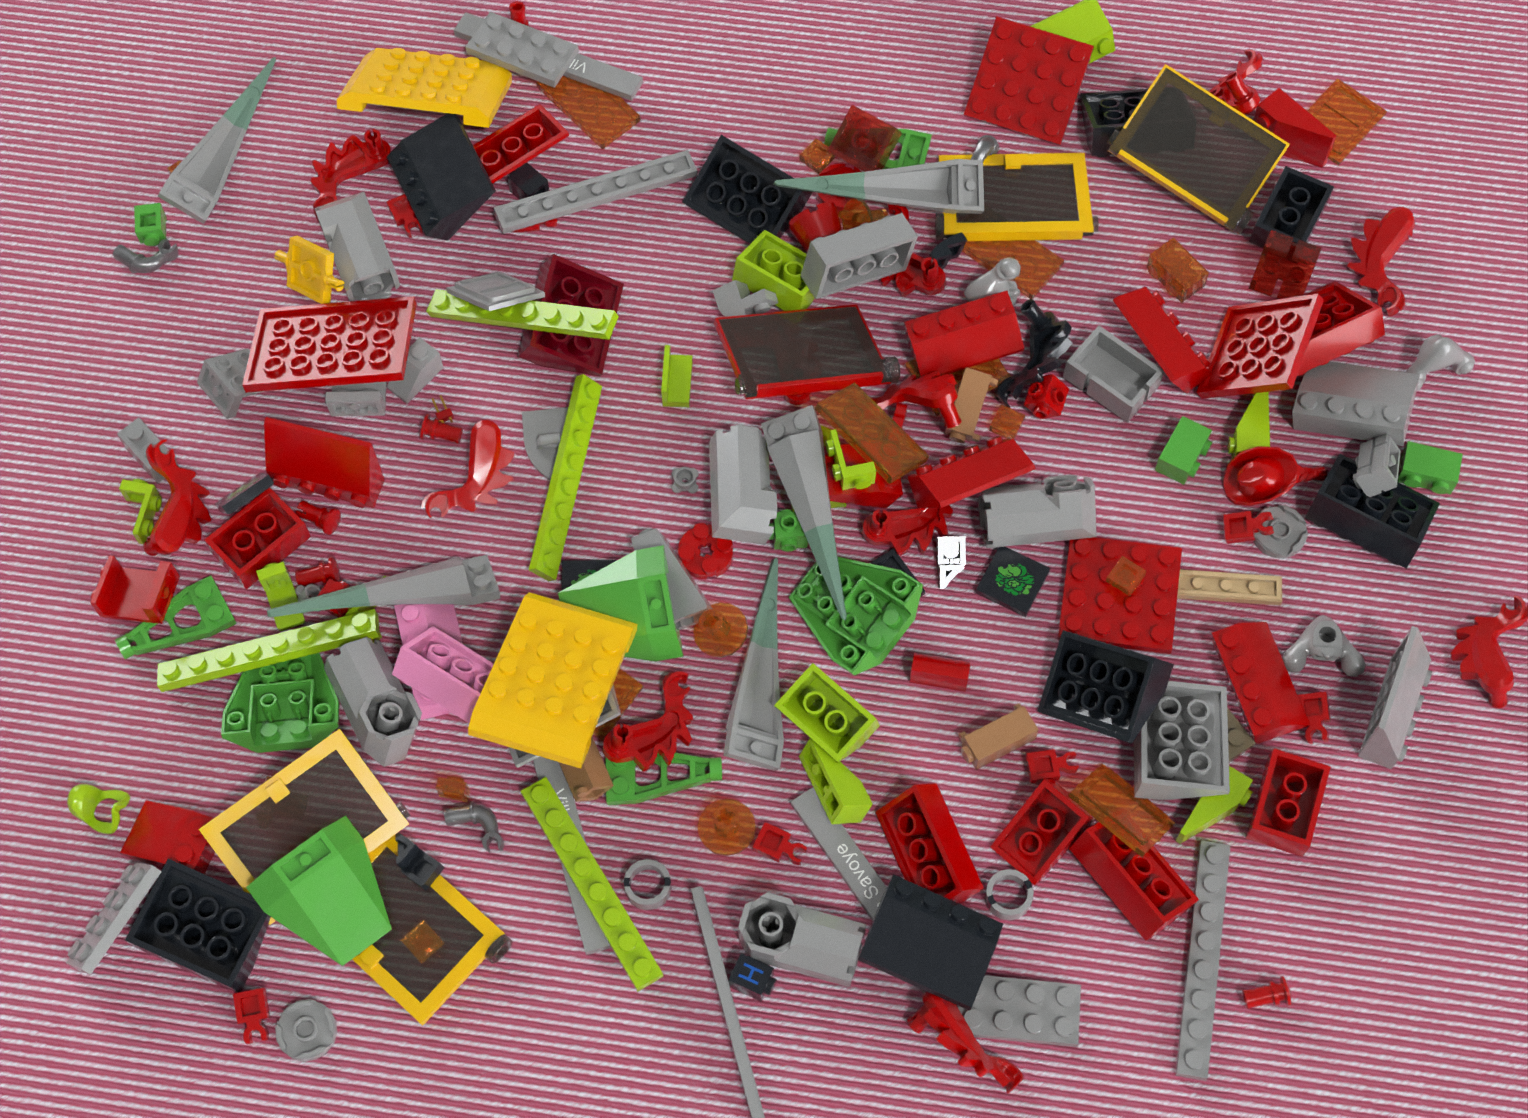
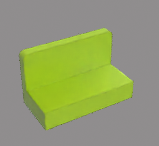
[661,345,693,408]

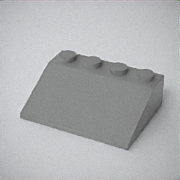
[1292,361,1420,446]
[1358,626,1432,769]
[1134,681,1230,800]

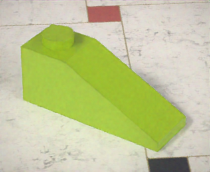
[1227,392,1270,459]
[799,738,873,824]
[1175,766,1253,844]

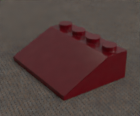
[518,254,624,377]

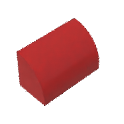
[909,653,971,692]

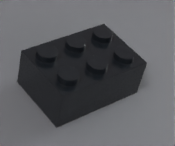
[1249,166,1334,263]

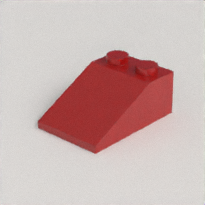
[1252,88,1337,168]
[824,442,903,509]
[990,779,1097,885]
[120,800,226,874]

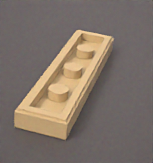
[1177,569,1282,605]

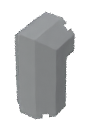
[314,191,400,301]
[709,425,777,545]
[978,474,1097,548]
[324,637,422,767]
[738,892,866,987]

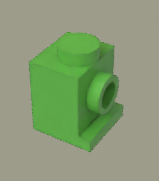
[134,203,167,246]

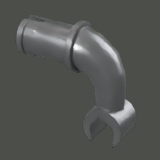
[970,135,999,161]
[113,238,179,273]
[444,801,504,853]

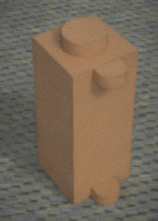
[944,367,998,443]
[958,703,1039,770]
[559,737,614,802]

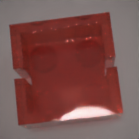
[1248,230,1322,299]

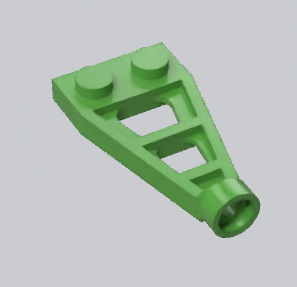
[824,127,932,170]
[115,575,237,660]
[606,753,722,805]

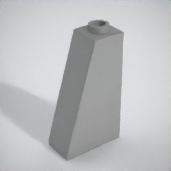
[631,529,716,630]

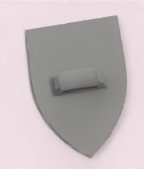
[522,407,568,481]

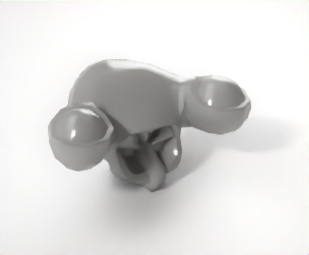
[964,257,1021,320]
[1406,334,1475,390]
[1282,615,1366,677]

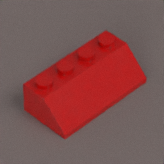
[473,104,569,184]
[1113,287,1213,394]
[904,291,1025,377]
[907,436,1036,508]
[1212,622,1310,745]
[875,783,984,904]
[1069,808,1199,941]

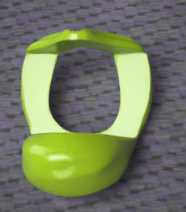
[67,784,130,834]

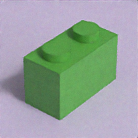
[1155,416,1213,485]
[1398,441,1463,494]

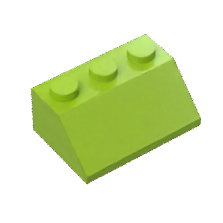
[1031,0,1116,64]
[732,230,815,311]
[774,663,880,763]

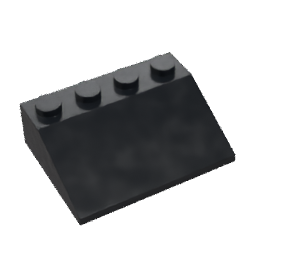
[1080,87,1196,157]
[387,113,496,241]
[682,135,813,244]
[1305,454,1440,569]
[1037,630,1174,743]
[125,859,271,993]
[858,874,1003,1011]

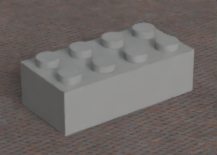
[801,213,918,299]

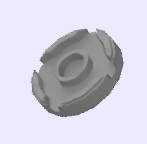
[1254,505,1308,559]
[275,999,337,1062]

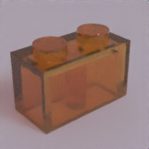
[1146,237,1209,303]

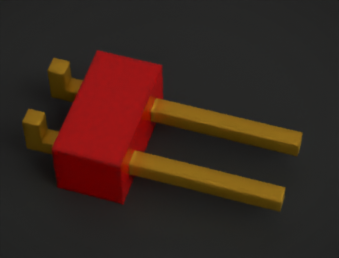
[432,395,454,423]

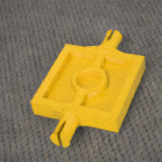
[274,235,344,304]

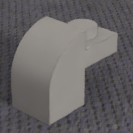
[713,280,779,317]

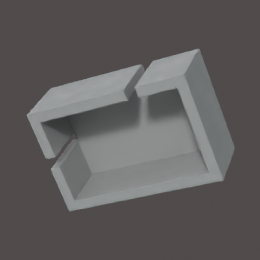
[1063,325,1164,423]

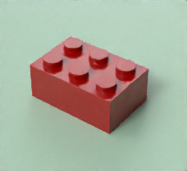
[204,487,311,590]
[1245,748,1331,857]

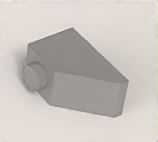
[387,337,444,404]

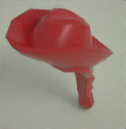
[1223,446,1328,506]

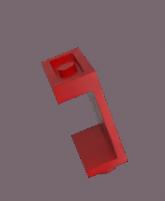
[90,555,180,624]

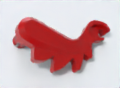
[1205,49,1263,114]
[881,204,946,297]
[1347,207,1415,316]
[853,371,962,428]
[143,439,211,556]
[907,991,1024,1093]

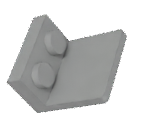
[197,349,264,419]
[325,382,387,417]

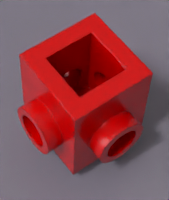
[1024,374,1069,419]

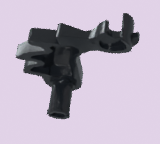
[994,299,1073,408]

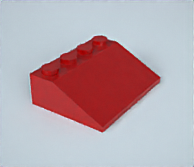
[1297,281,1385,376]
[264,417,385,508]

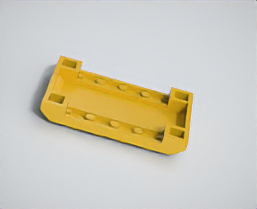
[337,48,512,128]
[468,592,637,769]

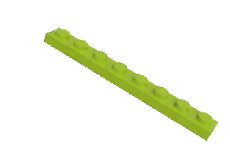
[426,289,619,340]
[529,374,602,581]
[157,609,380,692]
[521,777,664,992]

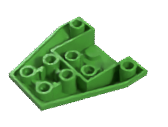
[558,545,684,662]
[789,557,923,676]
[221,653,340,753]
[246,816,392,966]

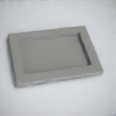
[446,272,545,311]

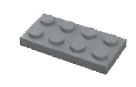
[465,12,579,88]
[66,862,161,975]
[958,975,1081,1047]

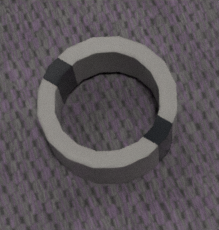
[624,859,672,910]
[985,869,1034,921]

